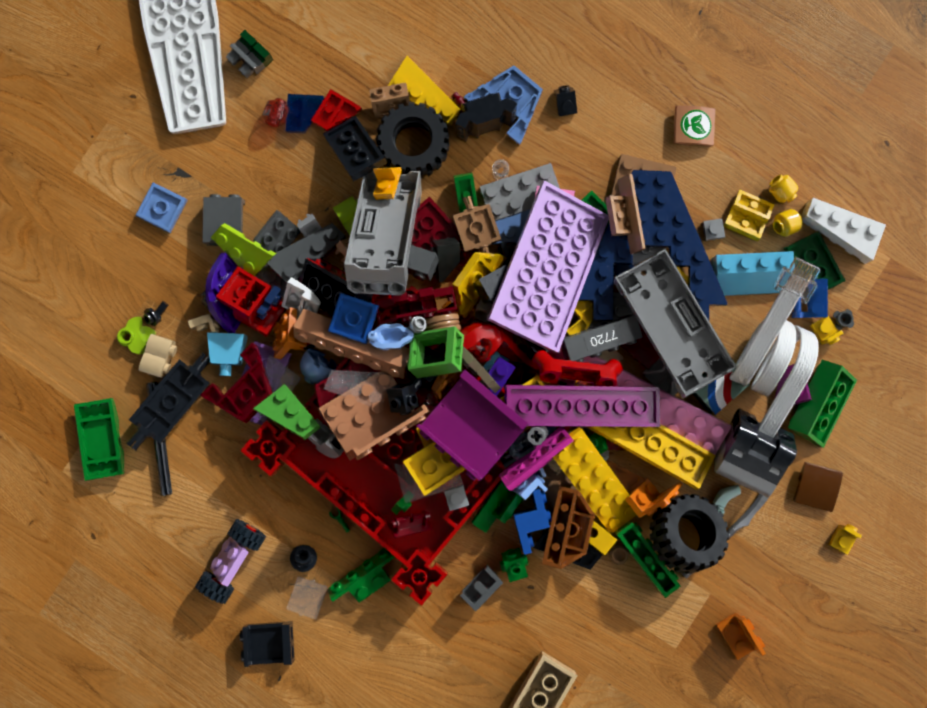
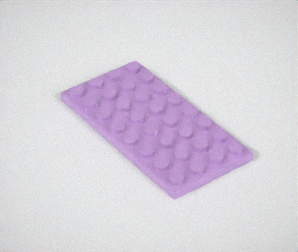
[487,181,609,354]

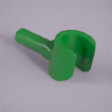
[329,507,350,533]

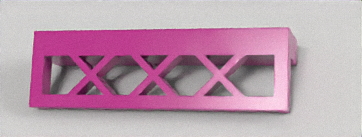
[499,426,574,491]

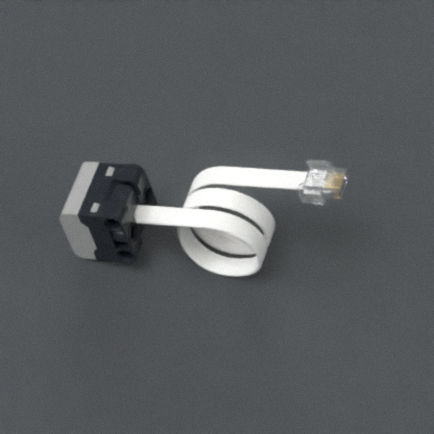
[714,257,821,498]

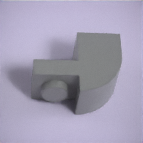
[308,418,343,458]

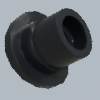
[290,545,317,572]

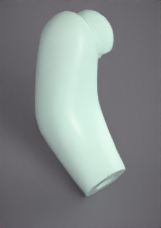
[712,485,741,514]

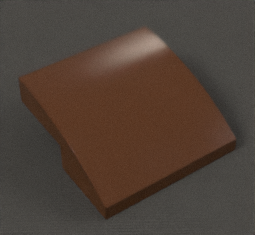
[793,462,843,512]

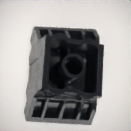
[455,92,517,142]

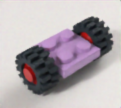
[195,519,266,604]

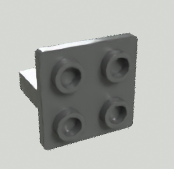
[253,210,301,253]

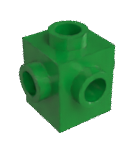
[499,547,529,582]

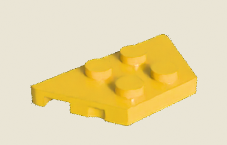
[452,252,507,319]

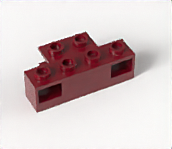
[375,286,458,326]

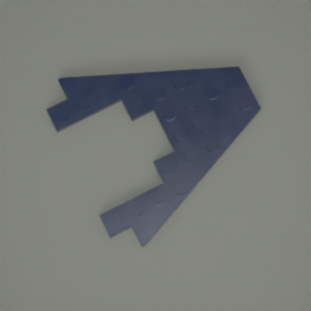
[578,170,727,321]

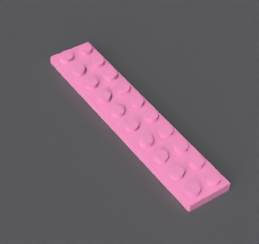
[548,348,731,455]

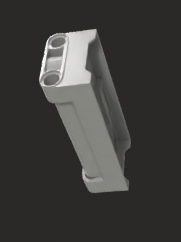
[344,171,422,295]
[613,249,737,399]

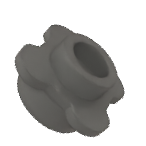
[833,309,854,330]

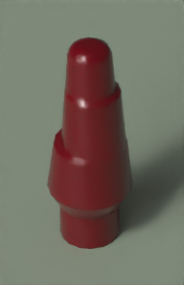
[451,92,465,112]

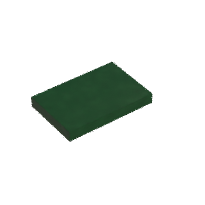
[784,231,846,292]

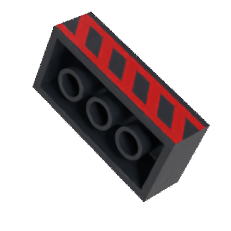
[299,258,373,316]

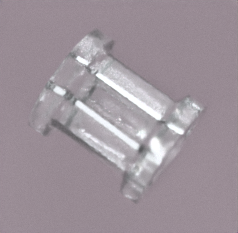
[492,160,509,180]

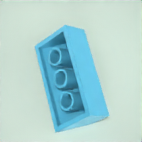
[711,251,795,296]

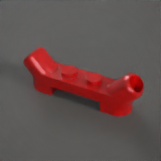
[532,350,623,387]

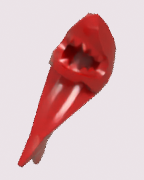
[460,322,539,373]

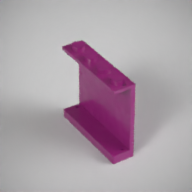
[417,370,529,481]

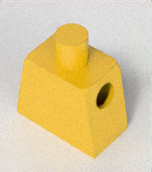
[589,521,617,556]

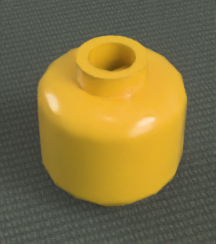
[769,174,798,203]
[773,209,803,237]

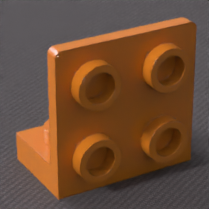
[625,478,683,518]
[716,613,766,660]

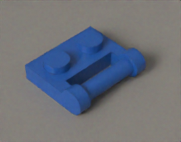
[792,279,828,318]

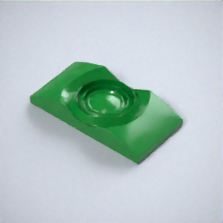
[74,398,124,481]

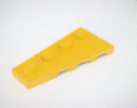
[388,56,461,127]

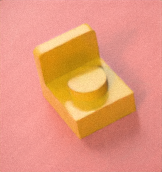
[809,316,844,345]
[828,524,862,555]

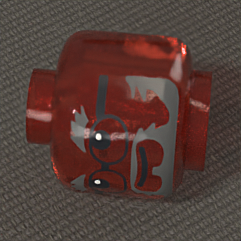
[262,98,290,128]

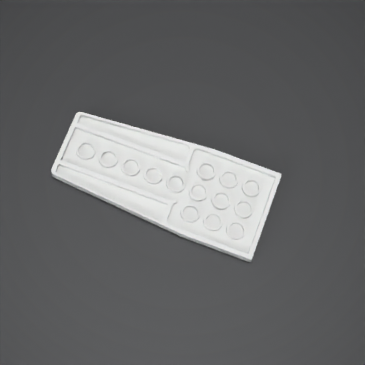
[139,0,226,134]

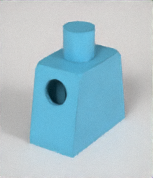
[207,332,248,376]

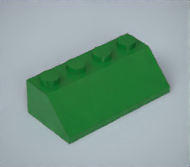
[788,359,857,448]

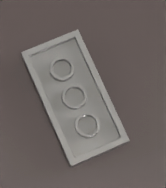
[479,163,560,221]

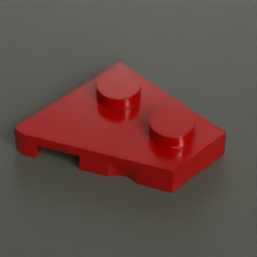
[311,89,362,131]

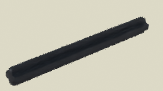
[147,382,172,496]

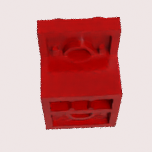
[216,267,287,337]

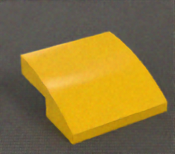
[723,190,774,242]

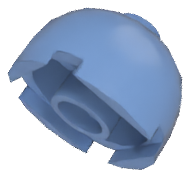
[300,348,338,384]

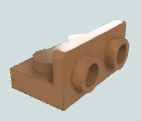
[369,83,410,119]

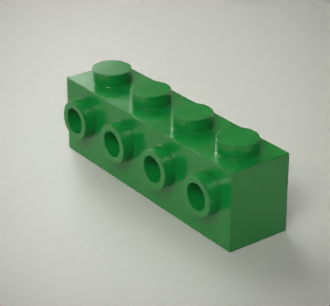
[614,521,681,598]

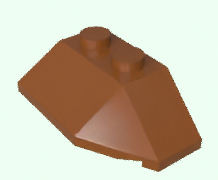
[542,486,595,569]

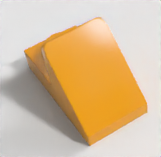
[373,167,402,200]

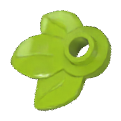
[117,317,156,354]

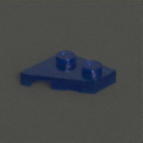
[285,94,325,134]

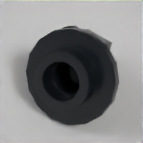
[143,301,169,326]

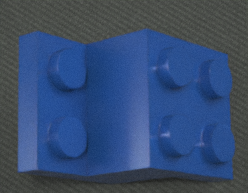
[513,487,552,555]

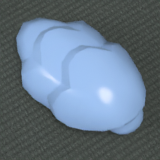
[368,323,414,350]

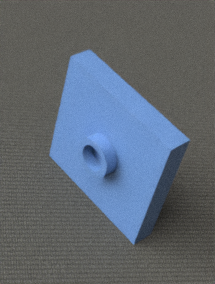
[135,183,188,233]

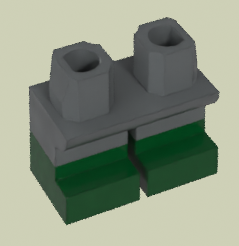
[226,30,273,78]

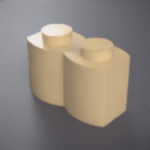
[138,334,177,378]

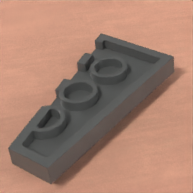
[266,223,346,284]

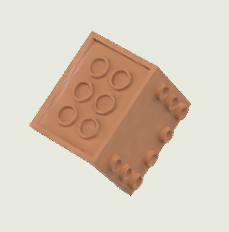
[318,371,429,460]

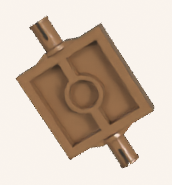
[453,196,501,253]

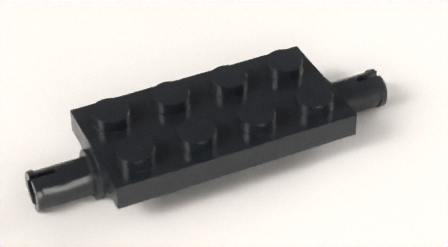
[126,352,210,451]

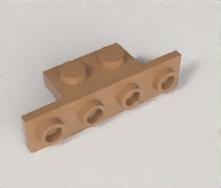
[605,174,645,254]

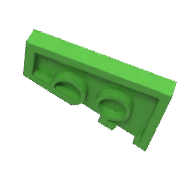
[253,384,321,440]

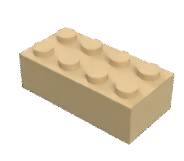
[508,651,577,708]

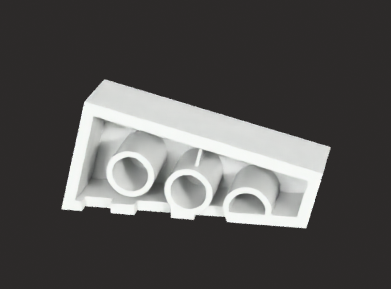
[801,198,886,264]

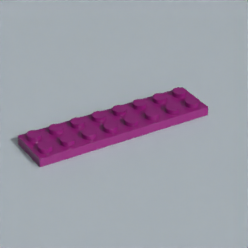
[505,385,660,427]

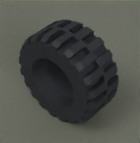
[376,102,449,178]
[649,494,729,574]

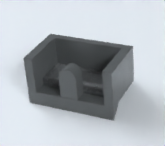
[460,565,503,611]

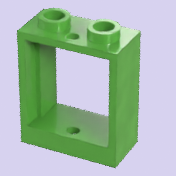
[407,326,464,378]

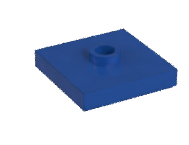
[328,293,379,344]

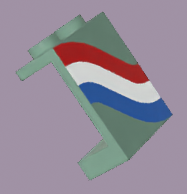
[693,361,750,415]

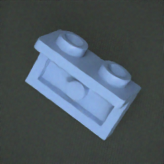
[513,473,548,500]

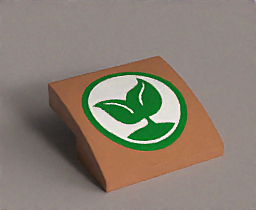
[673,106,715,147]

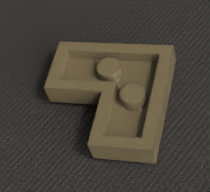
[462,346,501,393]

